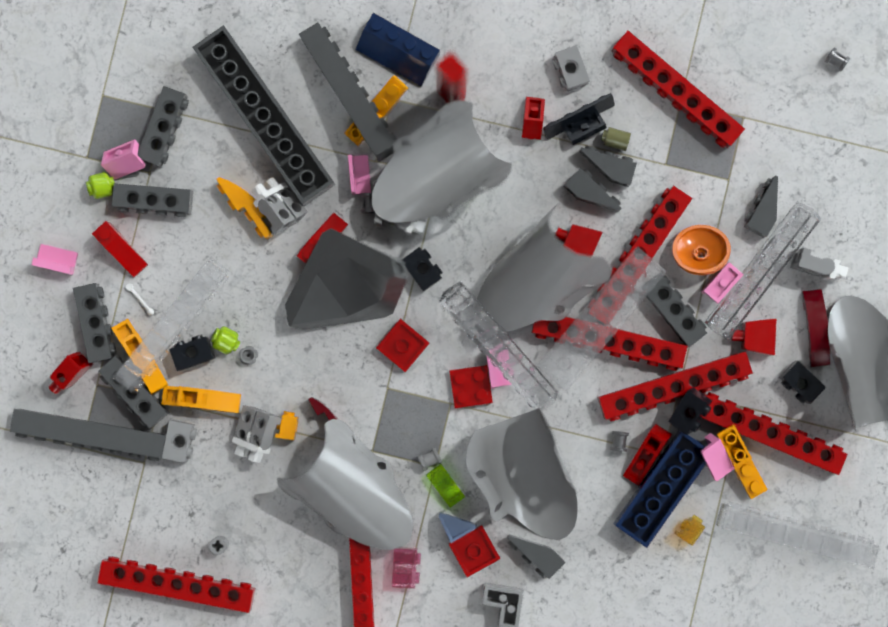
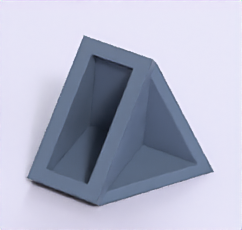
[439,512,477,543]

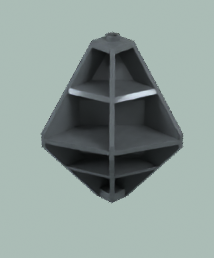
[285,228,407,330]

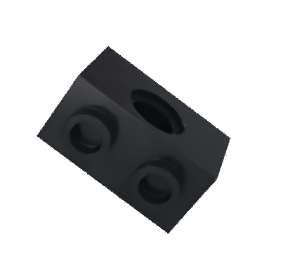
[402,247,443,292]
[169,334,216,371]
[779,361,826,404]
[668,388,712,435]

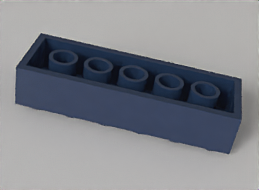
[613,430,706,548]

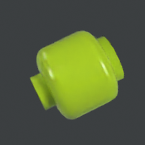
[86,172,115,199]
[210,326,240,354]

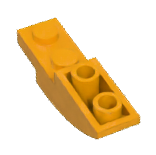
[344,75,408,146]
[216,177,273,240]
[111,319,168,395]
[161,386,241,413]
[717,424,768,499]

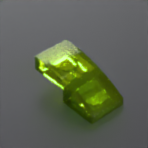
[426,464,465,508]

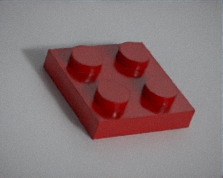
[376,318,430,372]
[449,365,493,408]
[448,525,501,577]

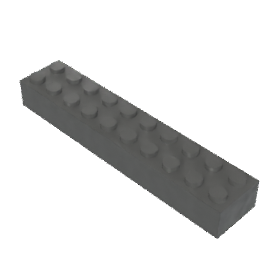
[192,25,336,206]

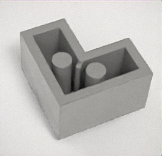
[482,583,524,627]

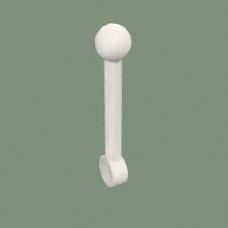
[126,283,154,316]

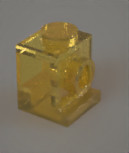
[674,514,705,546]

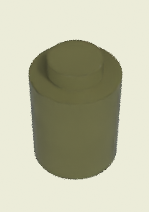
[601,127,631,151]

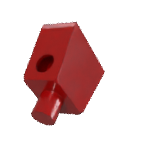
[555,224,603,257]
[731,319,777,355]
[49,351,93,394]

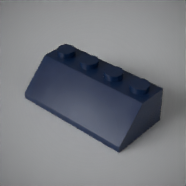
[355,13,440,87]

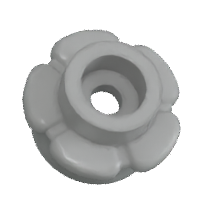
[239,346,258,365]

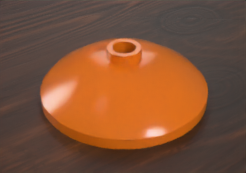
[672,225,731,275]

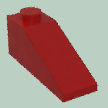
[296,212,349,263]
[92,221,148,278]
[623,424,672,486]

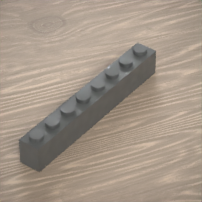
[299,22,397,162]
[10,408,167,461]

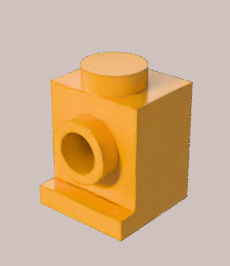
[275,411,299,440]

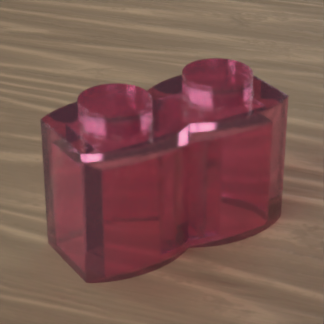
[392,547,421,588]

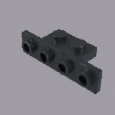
[543,93,615,145]

